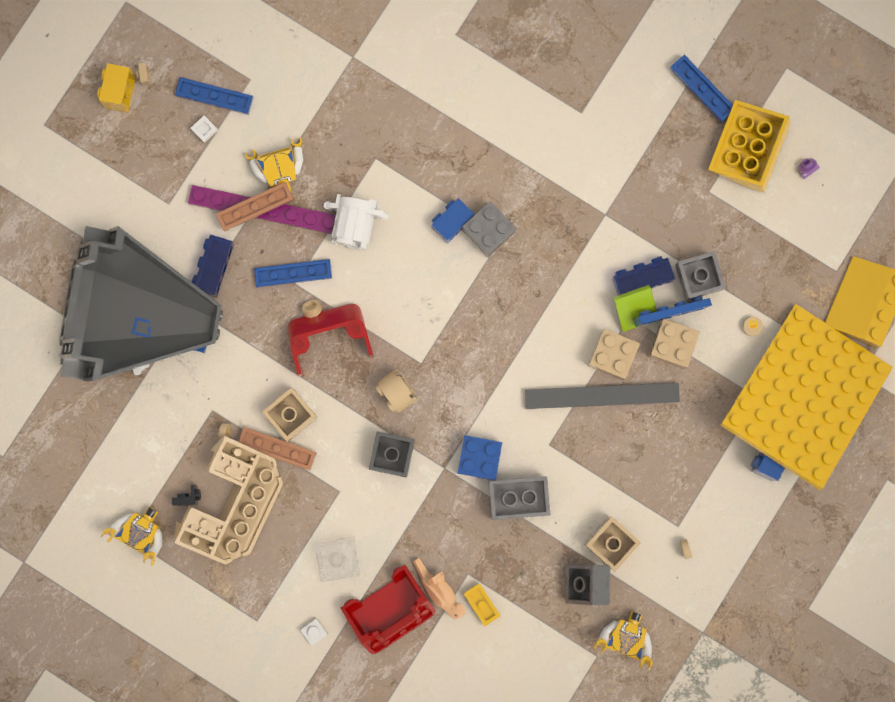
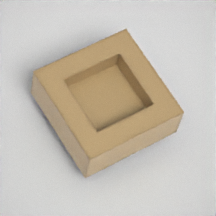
[136,63,151,86]

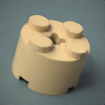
[376,368,419,413]

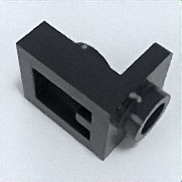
[172,485,201,506]

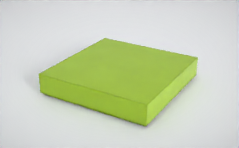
[613,285,657,332]

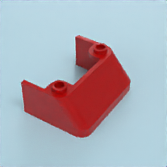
[287,304,374,377]

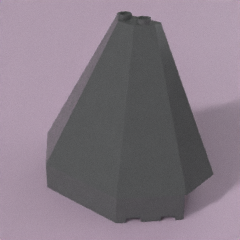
[59,226,223,382]

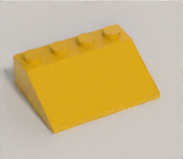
[708,100,791,193]
[825,256,895,349]

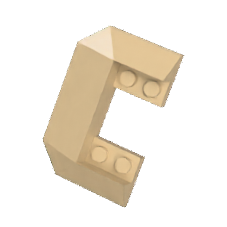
[173,436,283,565]

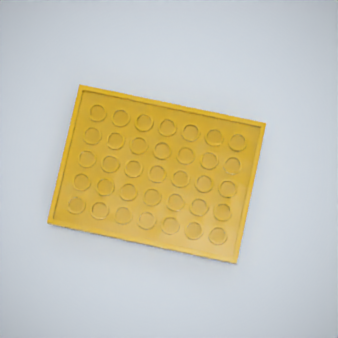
[720,304,893,490]

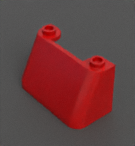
[340,565,436,654]

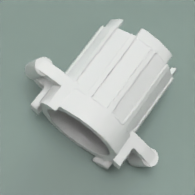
[324,194,389,250]

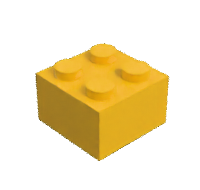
[97,63,136,113]

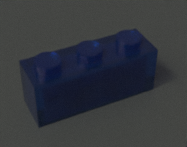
[192,234,234,298]
[612,256,675,295]

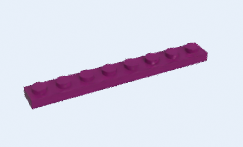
[188,185,336,234]

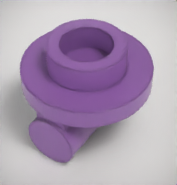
[798,158,820,179]

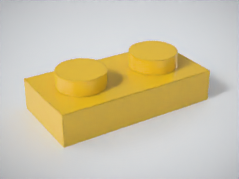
[463,583,501,627]

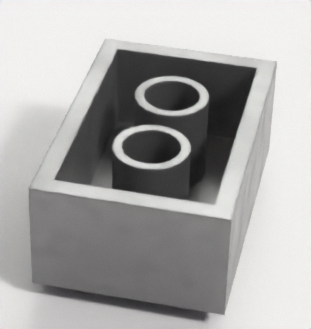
[488,476,550,520]

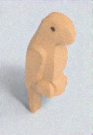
[413,558,466,619]

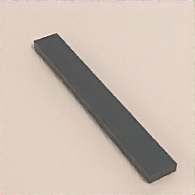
[525,383,680,409]

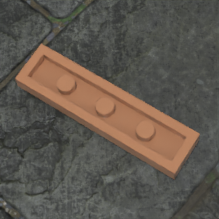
[216,182,294,232]
[238,427,317,470]

